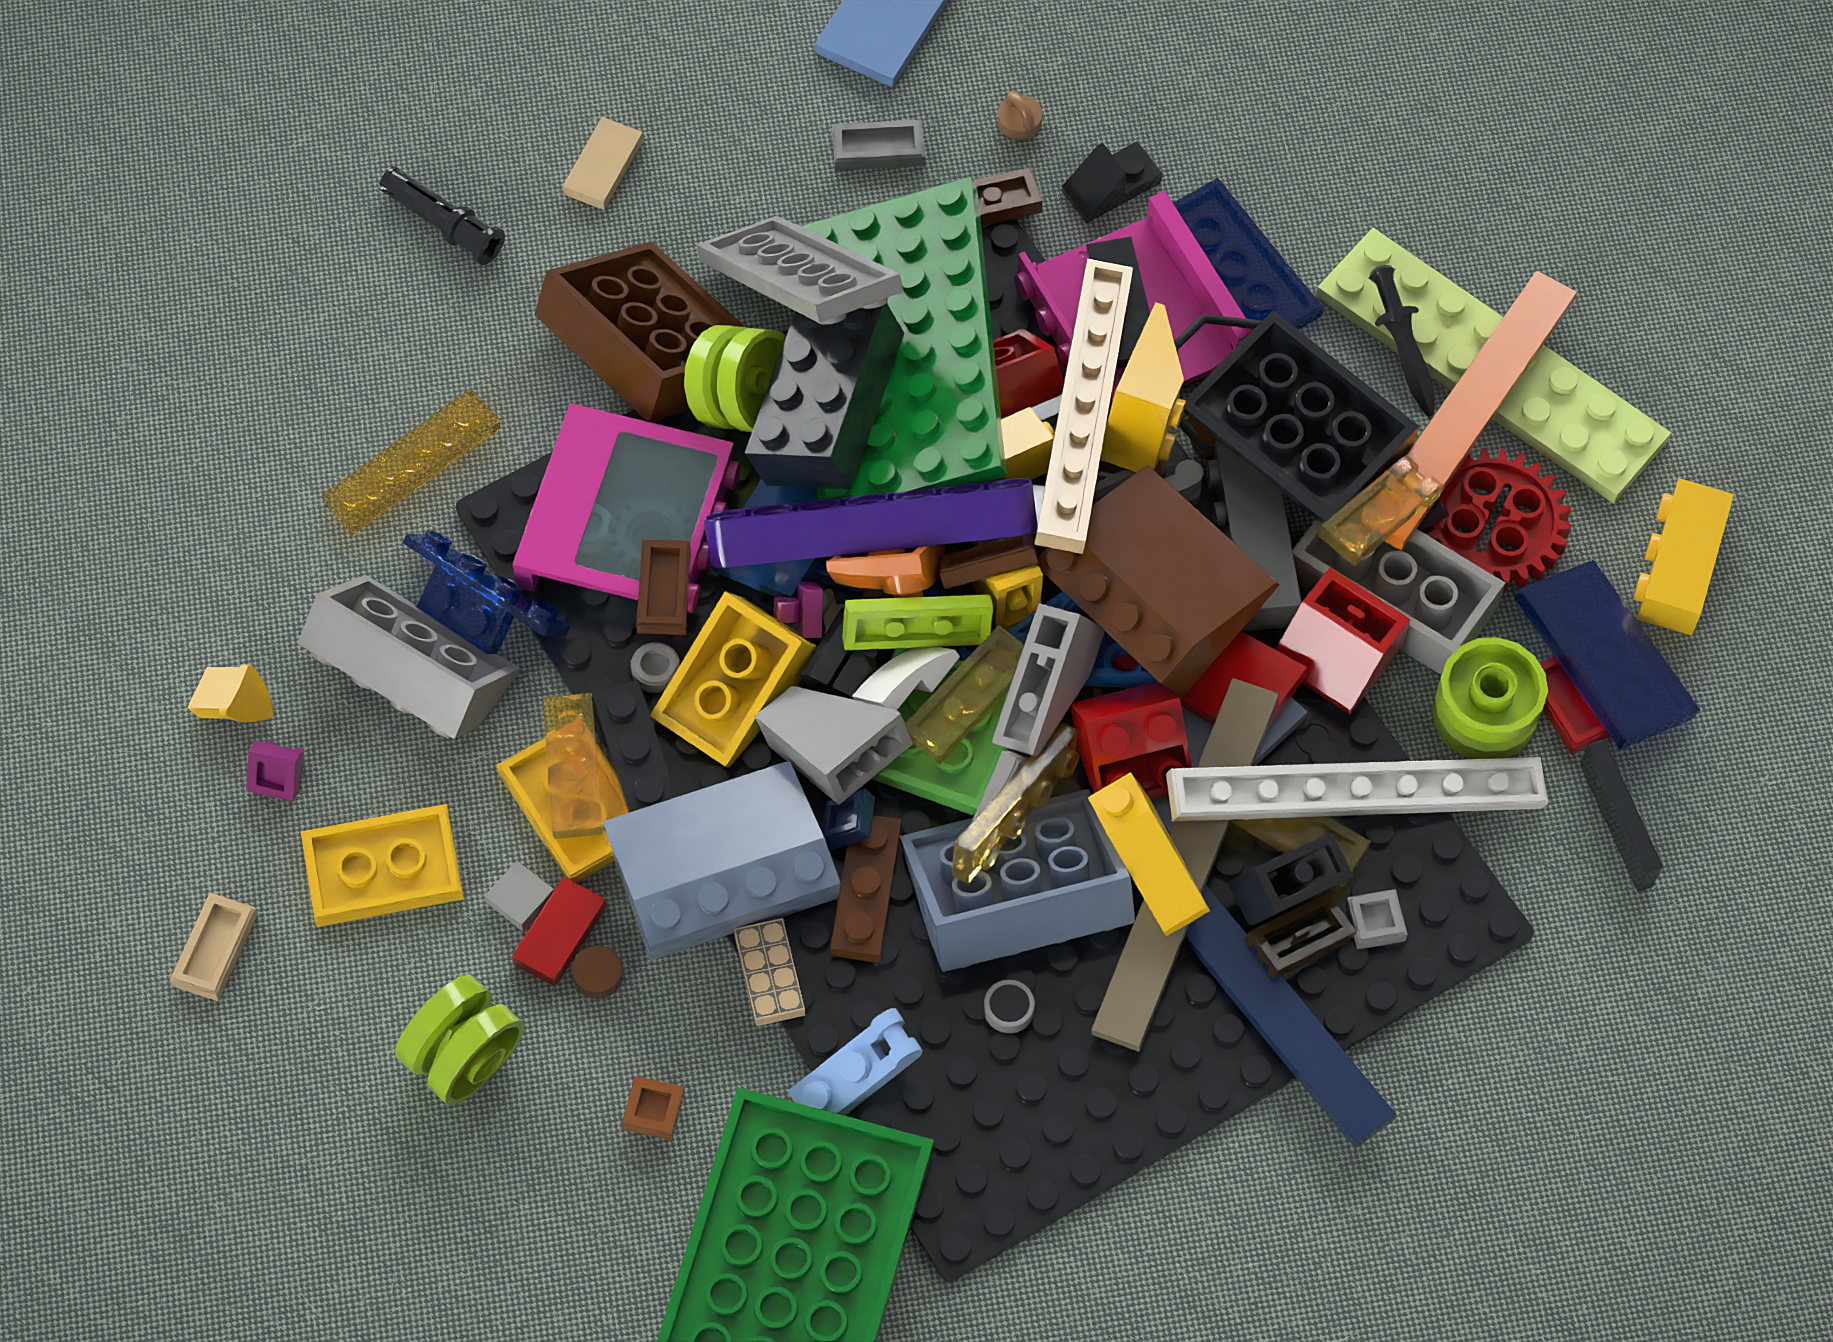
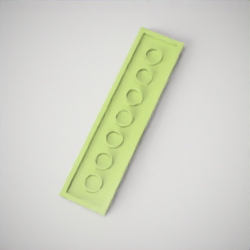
[1316,228,1671,504]

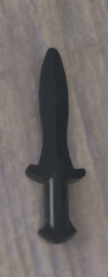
[1368,265,1435,416]

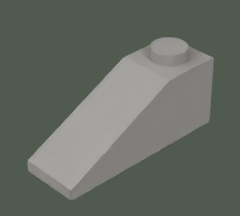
[991,603,1105,757]

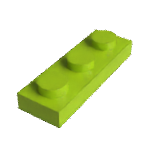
[842,595,993,650]

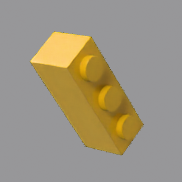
[1633,478,1734,636]

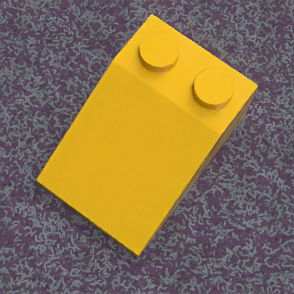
[1100,302,1186,472]
[650,592,818,768]

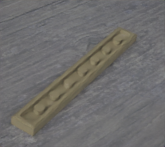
[1091,678,1279,1052]

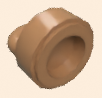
[998,91,1042,141]

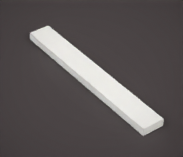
[1166,757,1548,822]

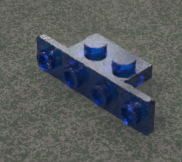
[402,530,571,654]

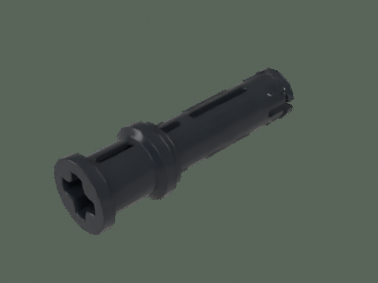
[379,166,505,265]

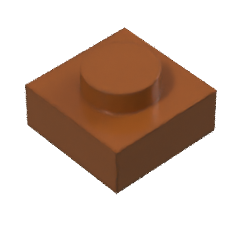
[622,1076,685,1140]

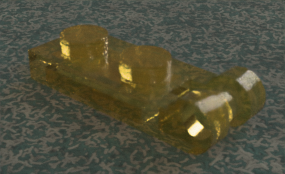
[1319,456,1444,566]

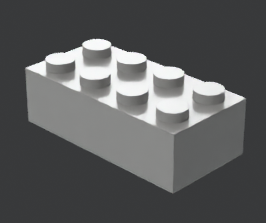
[1292,497,1505,675]

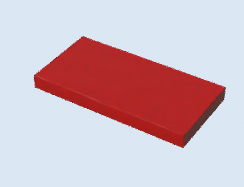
[1112,631,1307,729]

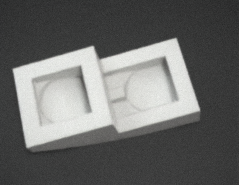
[852,647,960,710]

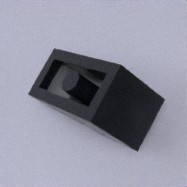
[1227,832,1354,927]

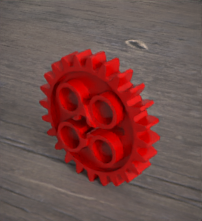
[1422,447,1572,593]

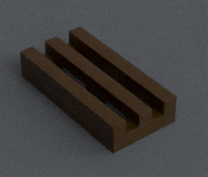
[1245,893,1357,980]

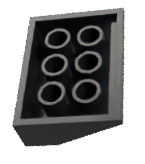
[1184,311,1419,526]

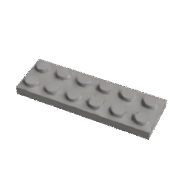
[696,216,904,324]

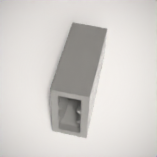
[755,686,913,805]

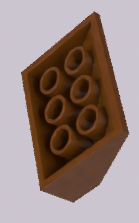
[535,241,745,423]
[1037,465,1280,696]

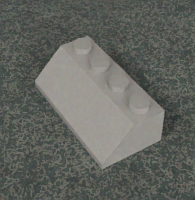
[297,575,521,739]

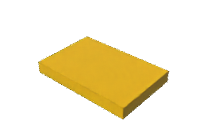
[496,718,628,883]
[301,804,464,927]

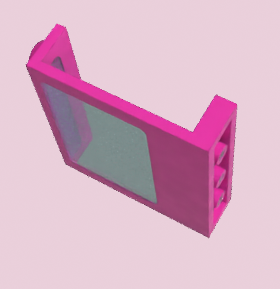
[512,403,741,613]

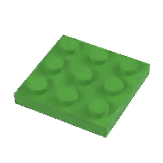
[871,648,1013,816]

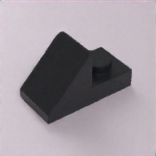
[1061,141,1162,224]

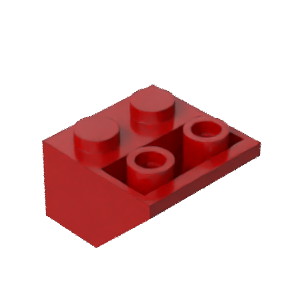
[1275,567,1410,714]
[1070,681,1192,800]

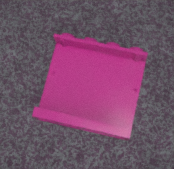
[1014,191,1253,420]

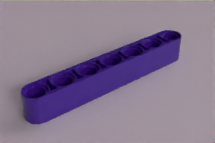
[703,478,1038,568]

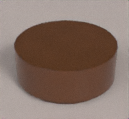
[572,946,623,999]

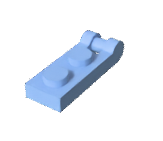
[788,1008,923,1116]

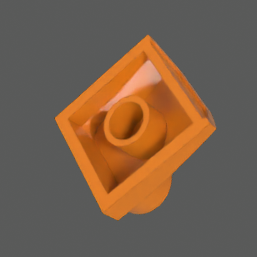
[826,544,945,598]

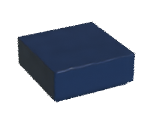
[822,789,875,851]

